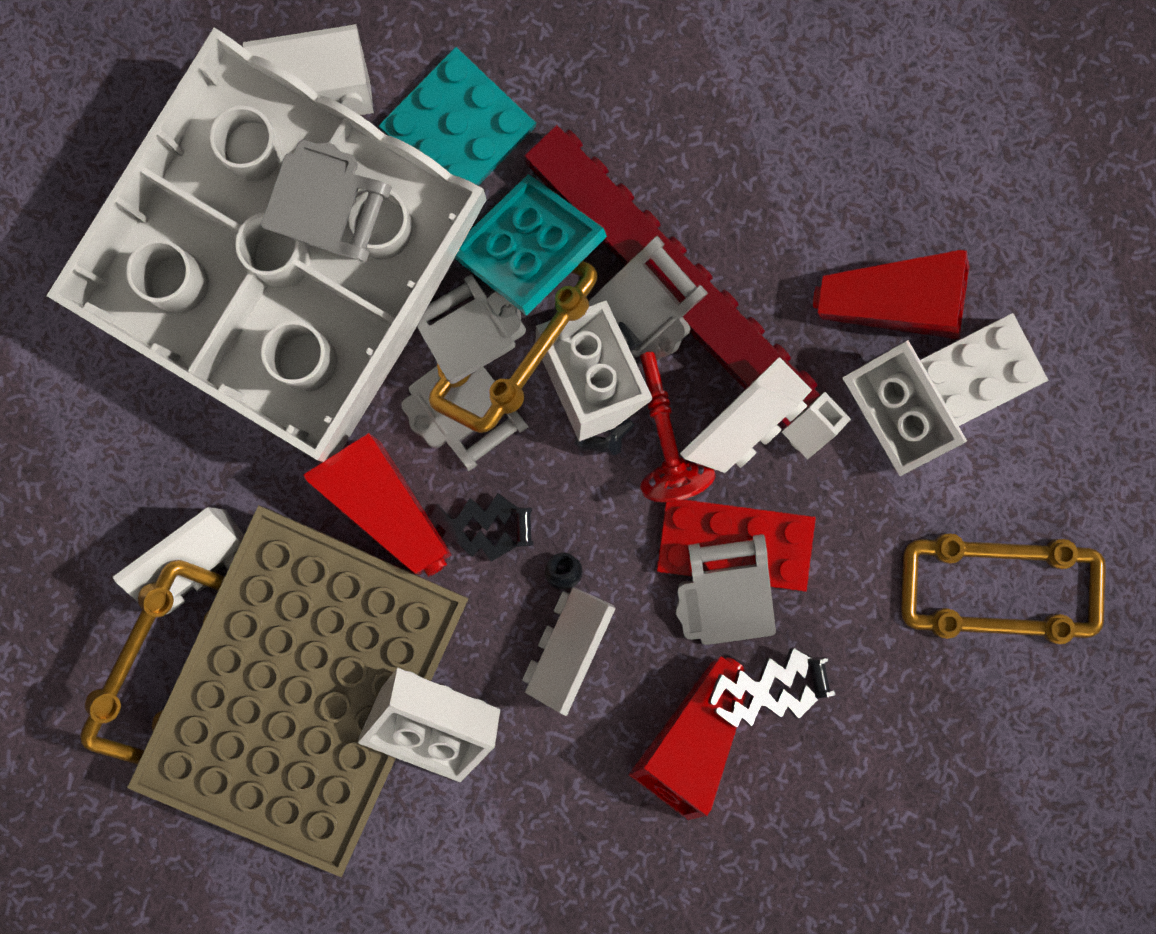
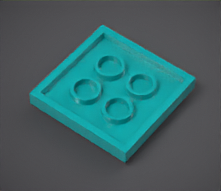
[379,47,536,186]
[455,174,607,315]

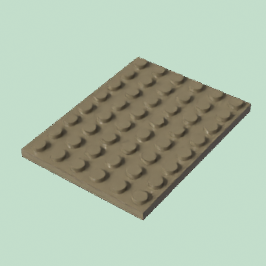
[127,505,468,877]

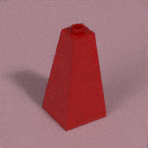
[813,250,970,340]
[303,433,452,577]
[628,656,747,820]

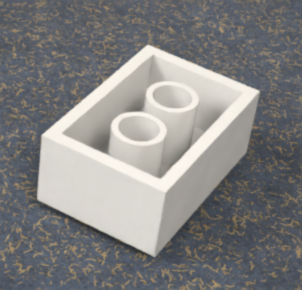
[920,313,1048,426]

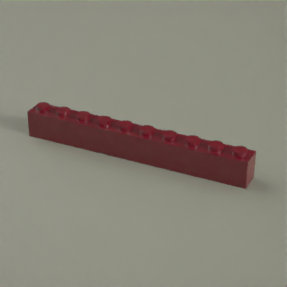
[524,125,820,429]

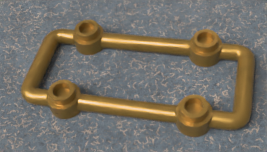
[429,261,597,433]
[901,533,1106,644]
[80,560,225,764]

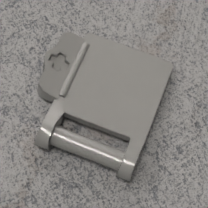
[262,140,392,262]
[589,236,708,361]
[417,274,526,384]
[401,366,529,471]
[676,534,776,645]

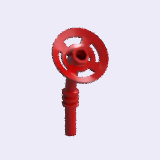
[640,352,715,502]

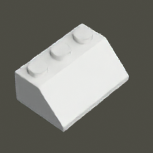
[243,24,374,115]
[536,301,652,441]
[843,340,967,476]
[680,357,812,473]
[113,507,244,615]
[522,587,616,716]
[358,668,500,782]

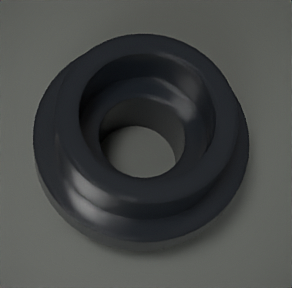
[545,553,583,589]

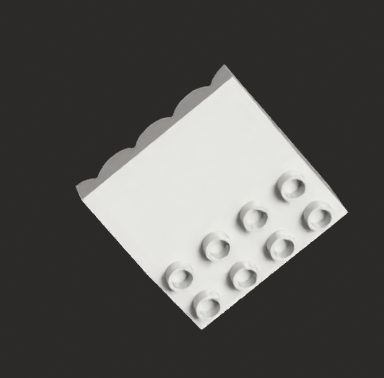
[47,28,486,462]

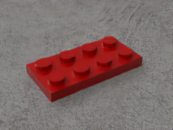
[657,500,816,592]

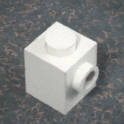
[782,392,851,460]

